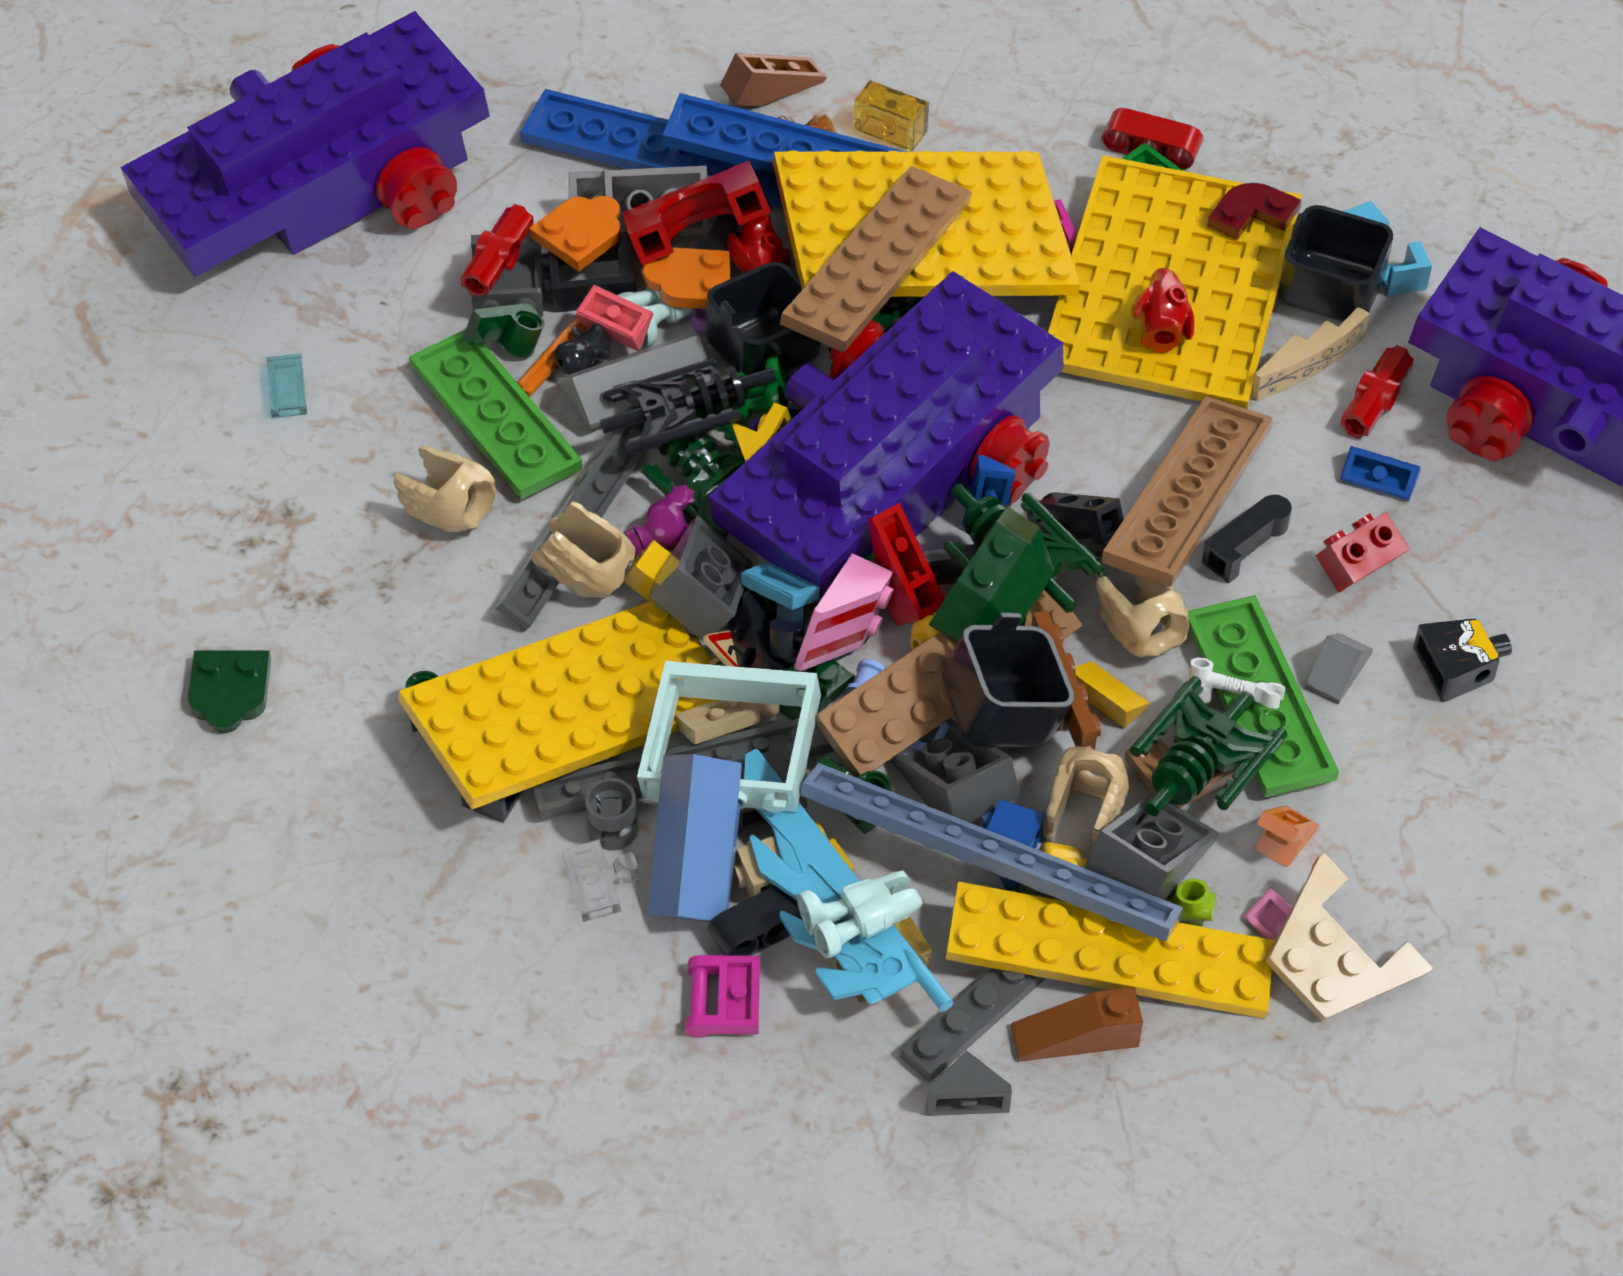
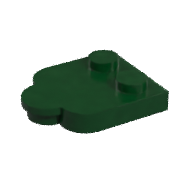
[188,650,271,733]

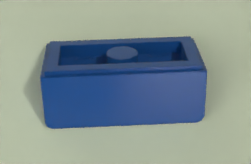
[1339,446,1421,501]
[965,455,1016,513]

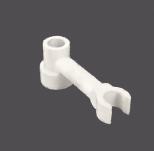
[1183,658,1285,709]

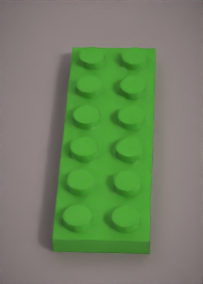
[409,329,583,500]
[1188,595,1339,798]

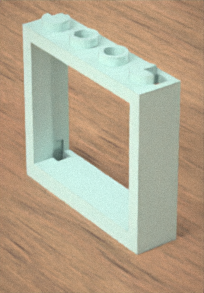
[637,661,821,813]

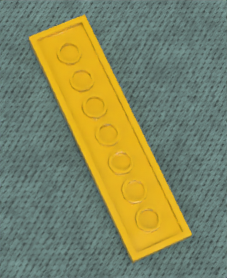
[945,881,1275,1019]

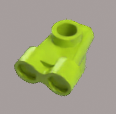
[1165,878,1217,925]

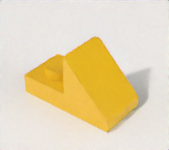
[732,403,791,462]

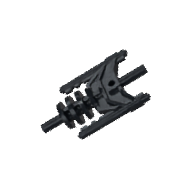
[599,358,776,454]

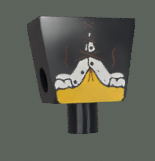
[1413,618,1512,703]

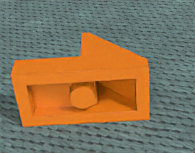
[1256,805,1319,866]

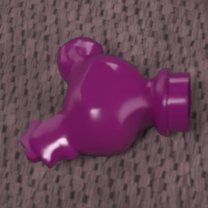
[623,485,695,558]

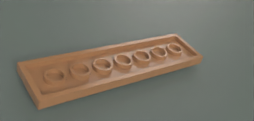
[780,166,972,353]
[1101,396,1273,587]
[815,590,1083,777]

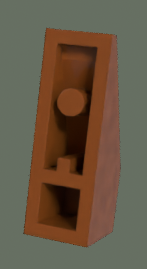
[720,53,827,107]
[1011,987,1143,1062]

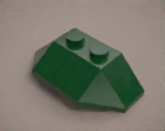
[928,506,1055,643]

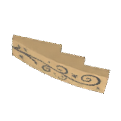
[1251,307,1370,401]

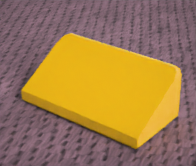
[1075,661,1150,729]

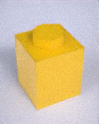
[623,540,671,602]

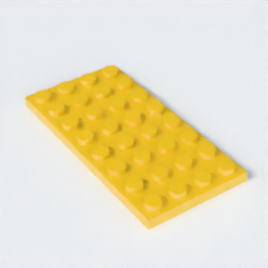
[398,600,717,810]

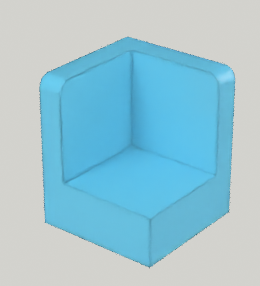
[1382,241,1432,296]

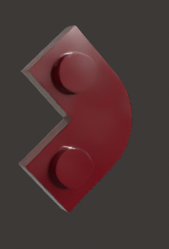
[1207,183,1302,240]

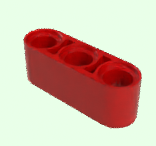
[1101,107,1204,170]

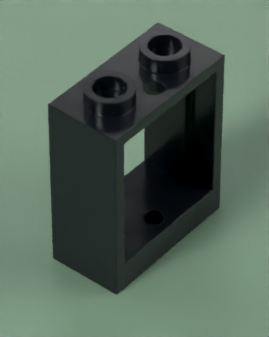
[541,231,636,313]

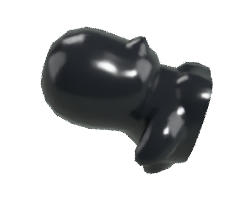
[554,324,611,374]

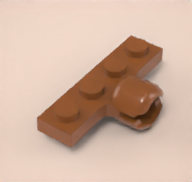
[1031,610,1101,750]

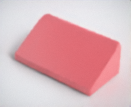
[575,285,653,351]

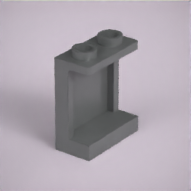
[471,232,544,316]

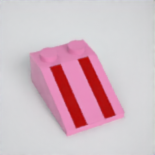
[794,553,894,672]

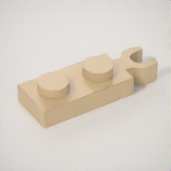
[675,700,780,744]

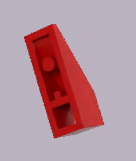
[868,503,945,626]

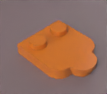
[529,196,621,272]
[643,248,730,309]

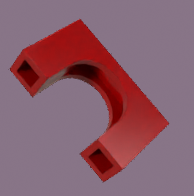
[622,161,771,265]

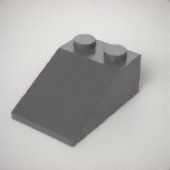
[649,515,753,642]
[891,719,1021,823]
[1084,792,1220,900]

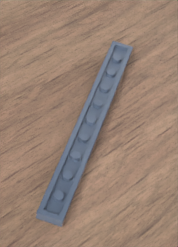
[800,763,1183,942]

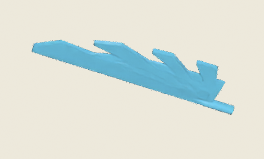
[744,749,953,1012]

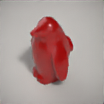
[727,215,791,274]
[1131,268,1195,353]

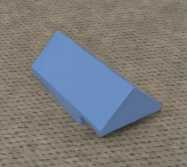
[647,754,742,922]

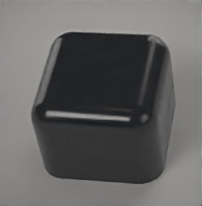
[1279,205,1394,322]
[706,262,822,375]
[942,613,1075,747]

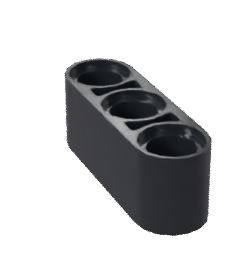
[708,886,802,956]

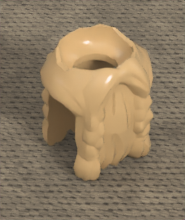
[393,446,496,533]
[530,502,635,599]
[1096,575,1189,658]
[1043,746,1129,853]

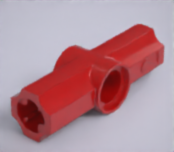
[460,204,534,298]
[1340,345,1414,438]

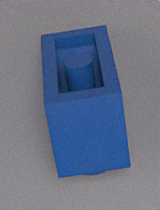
[982,799,1044,892]

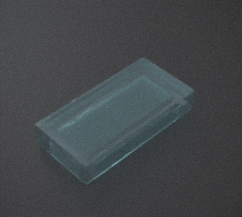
[266,353,308,418]

